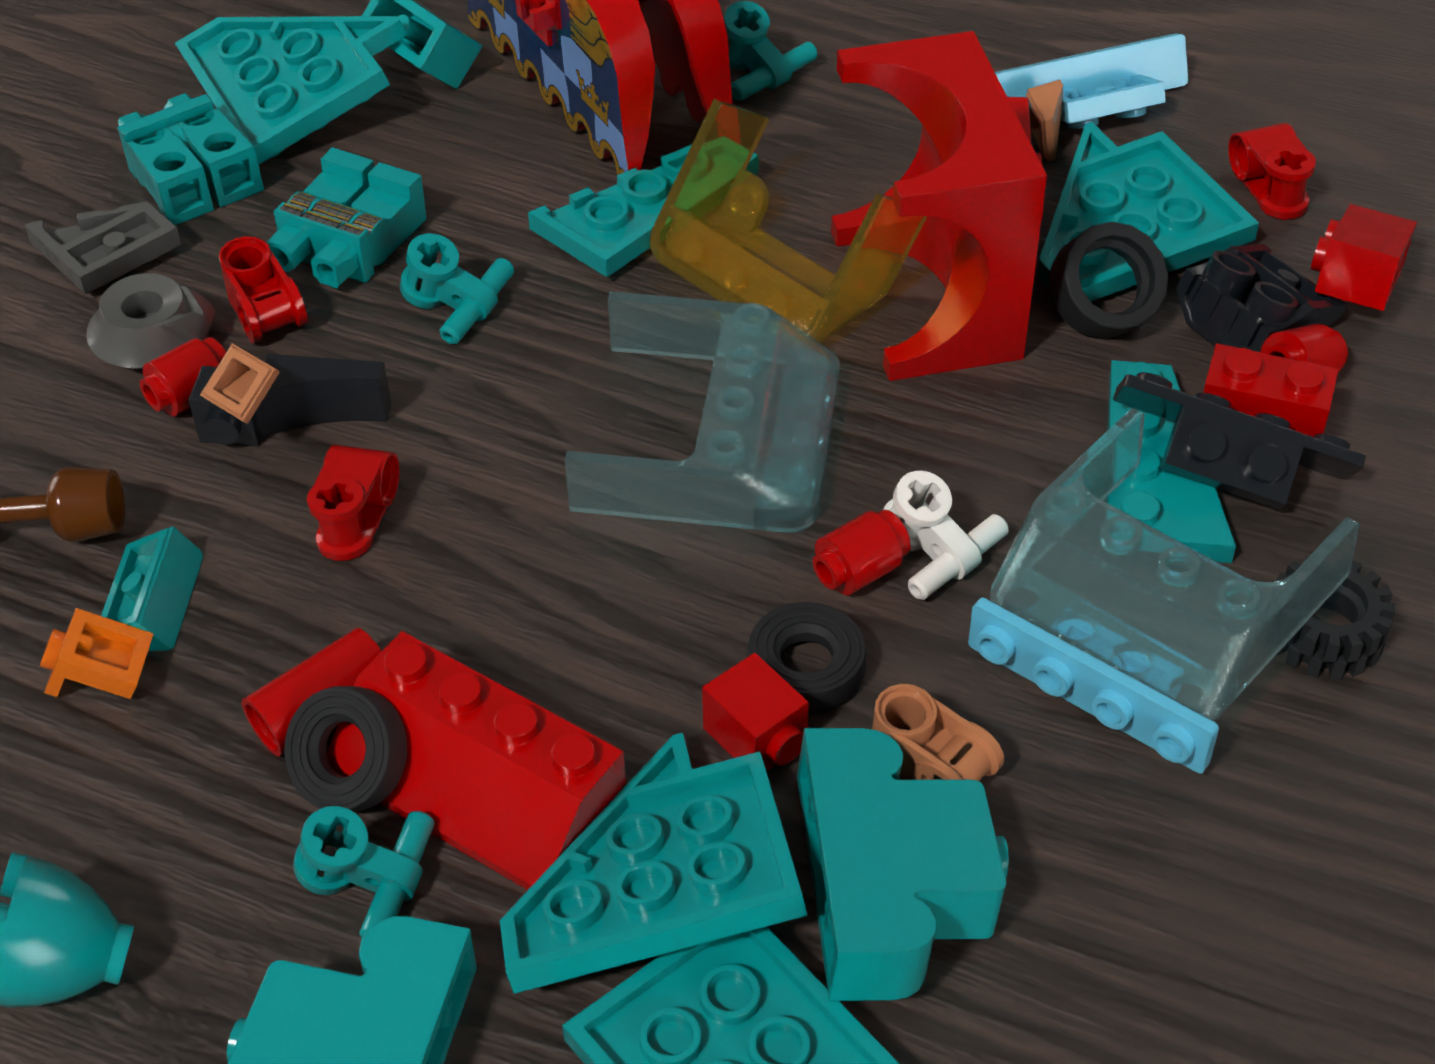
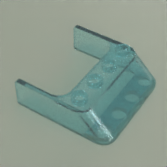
[990,408,1360,721]

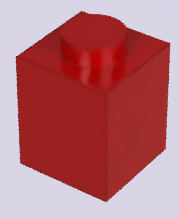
[702,652,809,772]

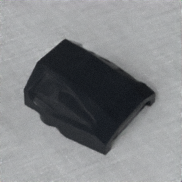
[1176,244,1347,352]

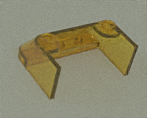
[650,99,927,348]

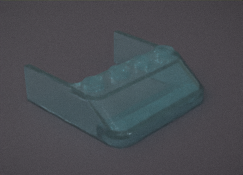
[565,291,840,533]

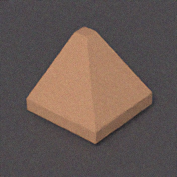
[1026,79,1064,162]
[200,343,280,424]

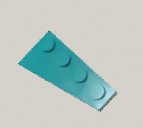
[528,133,759,277]
[1104,360,1236,563]

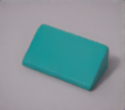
[101,526,203,651]

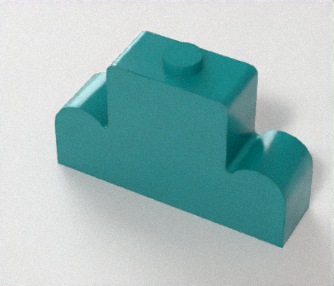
[797,728,1009,1001]
[227,916,477,1064]

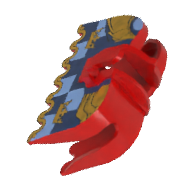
[467,0,737,175]

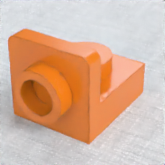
[39,608,154,699]

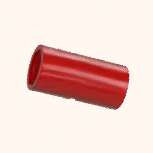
[241,628,381,757]

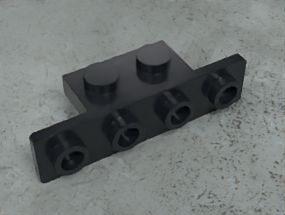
[1113,372,1366,510]

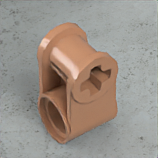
[872,684,1004,781]

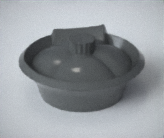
[86,273,216,369]

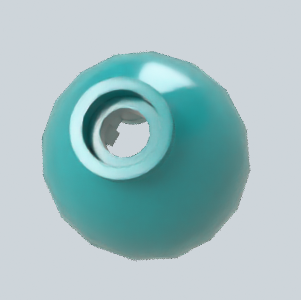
[0,852,134,1008]

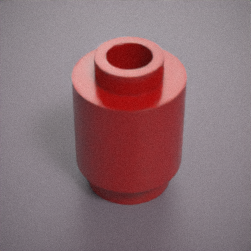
[1260,324,1348,373]
[140,337,226,416]
[812,509,911,596]

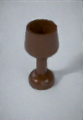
[0,467,125,542]

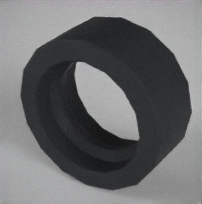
[1049,221,1168,339]

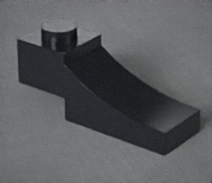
[188,354,392,447]

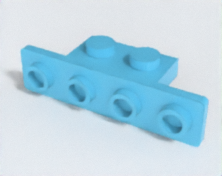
[995,33,1188,129]
[968,597,1219,774]

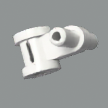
[883,471,1008,600]

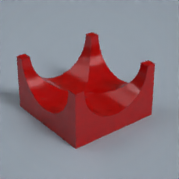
[831,31,1047,381]

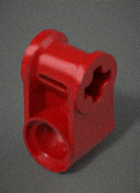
[1228,123,1316,220]
[219,236,308,344]
[306,445,400,561]

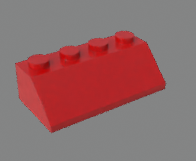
[327,631,626,890]

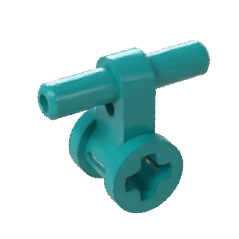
[724,1,818,101]
[399,233,514,344]
[293,806,435,939]

